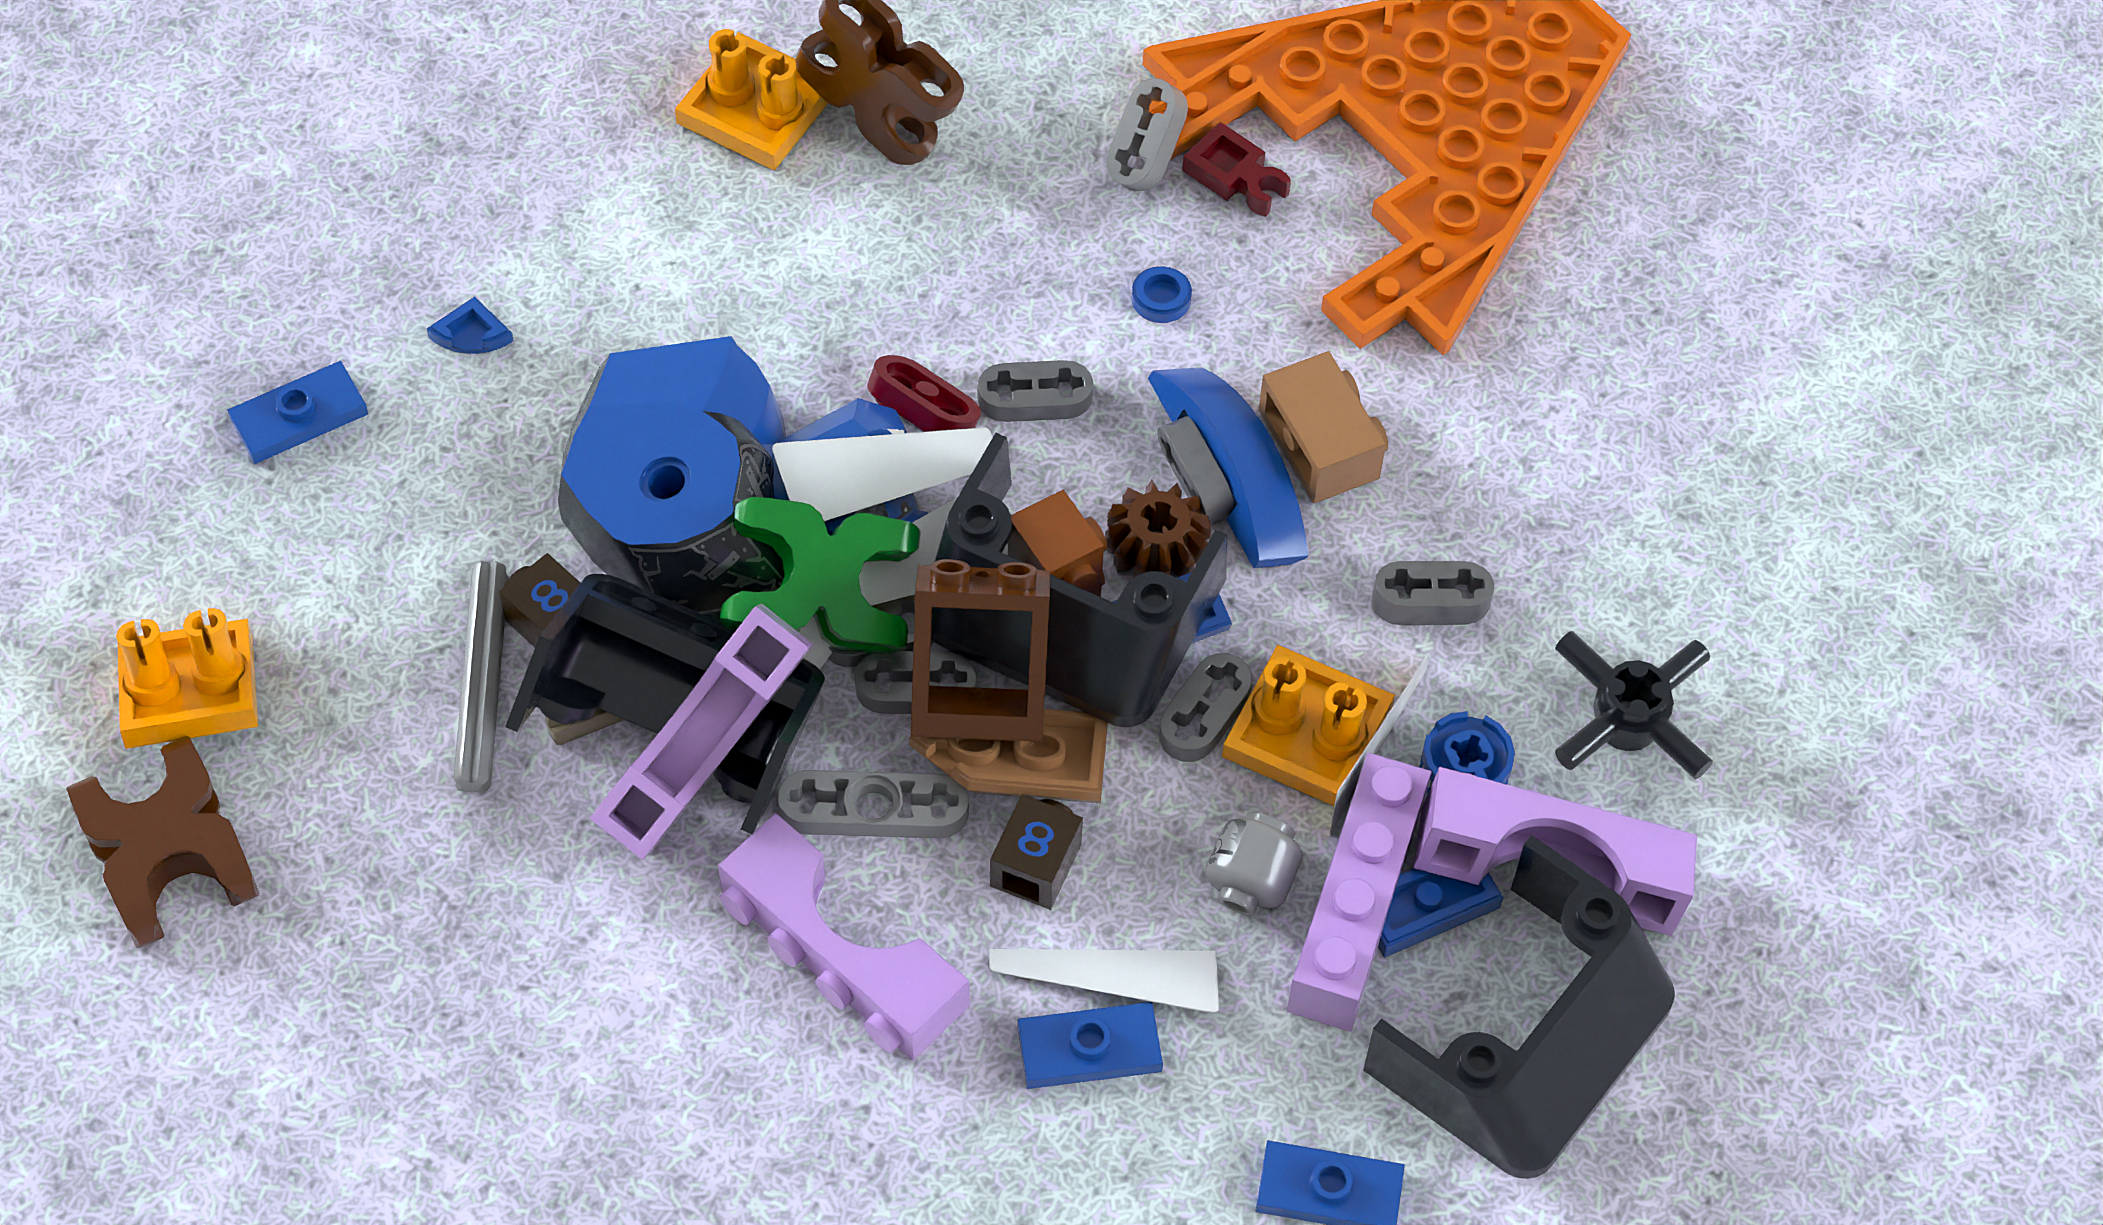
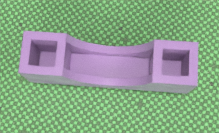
[589,604,814,860]
[1287,752,1432,1032]
[1414,767,1697,936]
[718,813,970,1060]

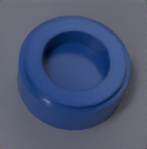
[1131,266,1192,323]

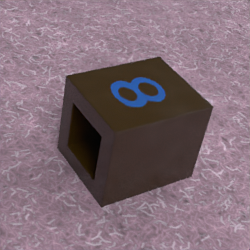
[499,553,581,648]
[990,794,1083,910]

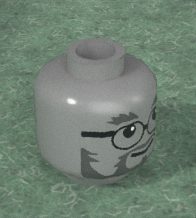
[1205,811,1303,916]

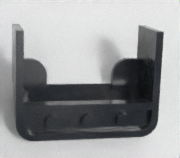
[931,433,1227,727]
[505,574,825,835]
[1363,835,1675,1179]

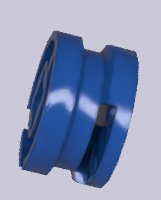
[1419,711,1515,794]

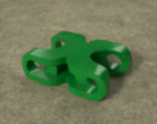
[720,497,921,654]

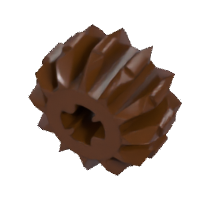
[1105,479,1211,578]

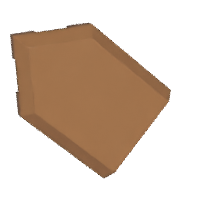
[909,709,1108,804]

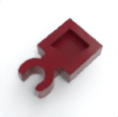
[1182,122,1291,217]

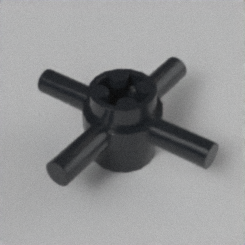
[1555,631,1713,780]

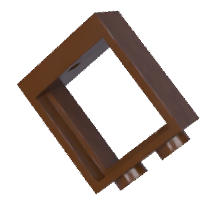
[911,559,1050,742]

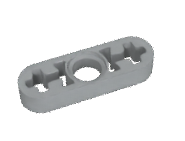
[778,770,969,838]

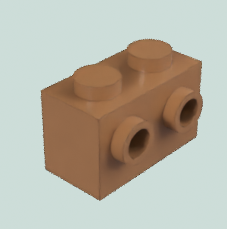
[1259,351,1388,504]

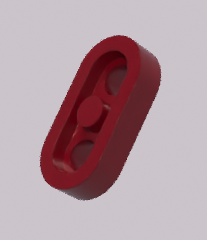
[867,355,981,432]

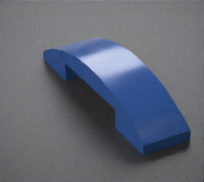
[1148,367,1308,568]

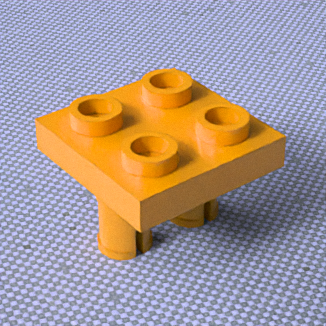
[675,29,828,171]
[116,608,258,749]
[1222,644,1395,806]

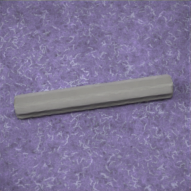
[453,561,508,792]

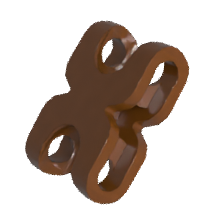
[795,0,964,165]
[66,736,260,948]

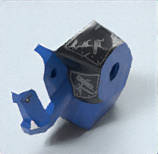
[558,336,929,615]

